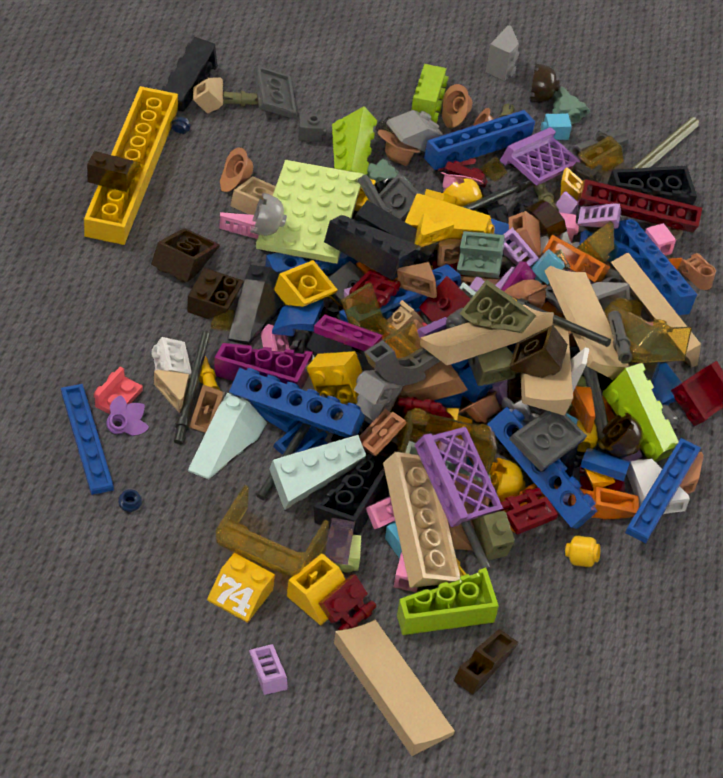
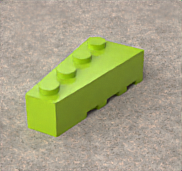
[411,64,449,124]
[332,107,377,175]
[602,363,678,462]
[397,567,499,635]

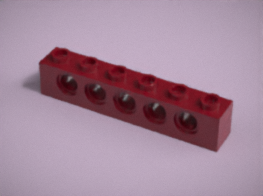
[577,179,702,233]

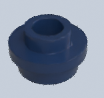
[172,117,191,134]
[118,489,142,512]

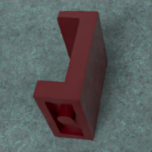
[671,361,723,426]

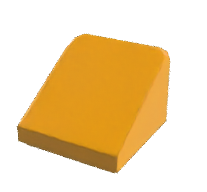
[584,468,615,489]

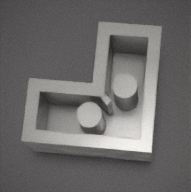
[354,370,404,421]

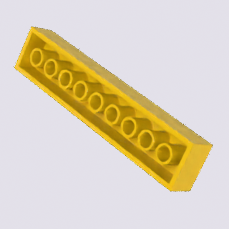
[84,86,178,245]

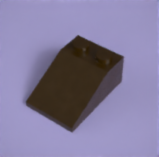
[151,228,220,282]

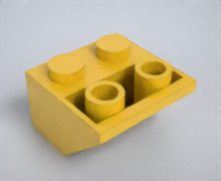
[306,351,362,404]
[287,553,346,625]

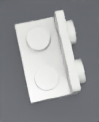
[152,337,192,378]

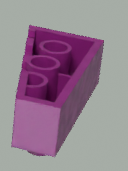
[214,343,313,389]

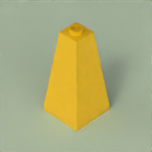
[405,194,495,250]

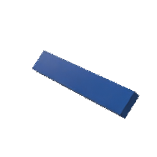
[61,384,114,495]
[625,438,701,543]

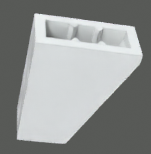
[627,459,690,514]

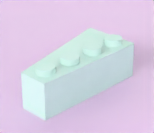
[269,435,366,510]

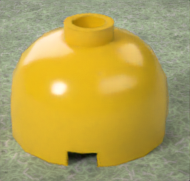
[443,179,482,211]
[487,458,525,502]

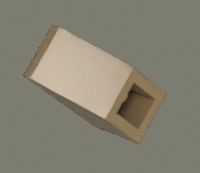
[193,77,223,113]

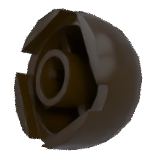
[530,64,560,102]
[598,413,643,458]

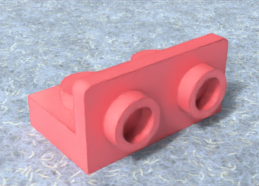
[94,367,143,414]

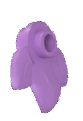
[106,395,149,436]

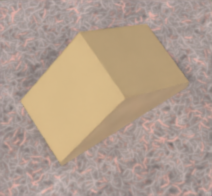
[154,370,189,413]

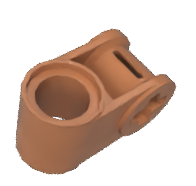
[678,253,716,290]

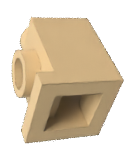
[387,300,424,339]

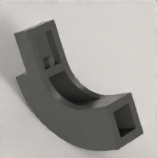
[364,340,440,385]

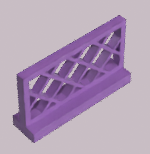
[500,127,581,186]
[414,427,503,528]

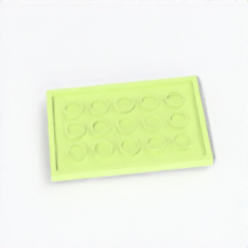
[256,160,364,264]

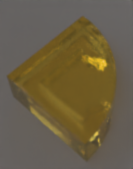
[211,310,234,330]

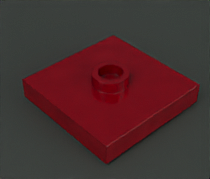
[419,276,471,322]

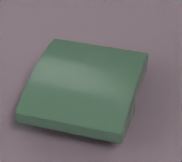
[457,231,505,278]

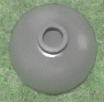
[251,193,287,236]

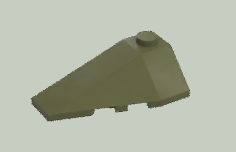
[459,279,536,333]

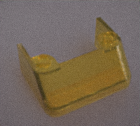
[341,282,422,358]
[603,298,692,363]
[397,409,497,476]
[216,485,329,576]

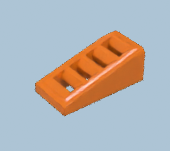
[571,386,595,433]

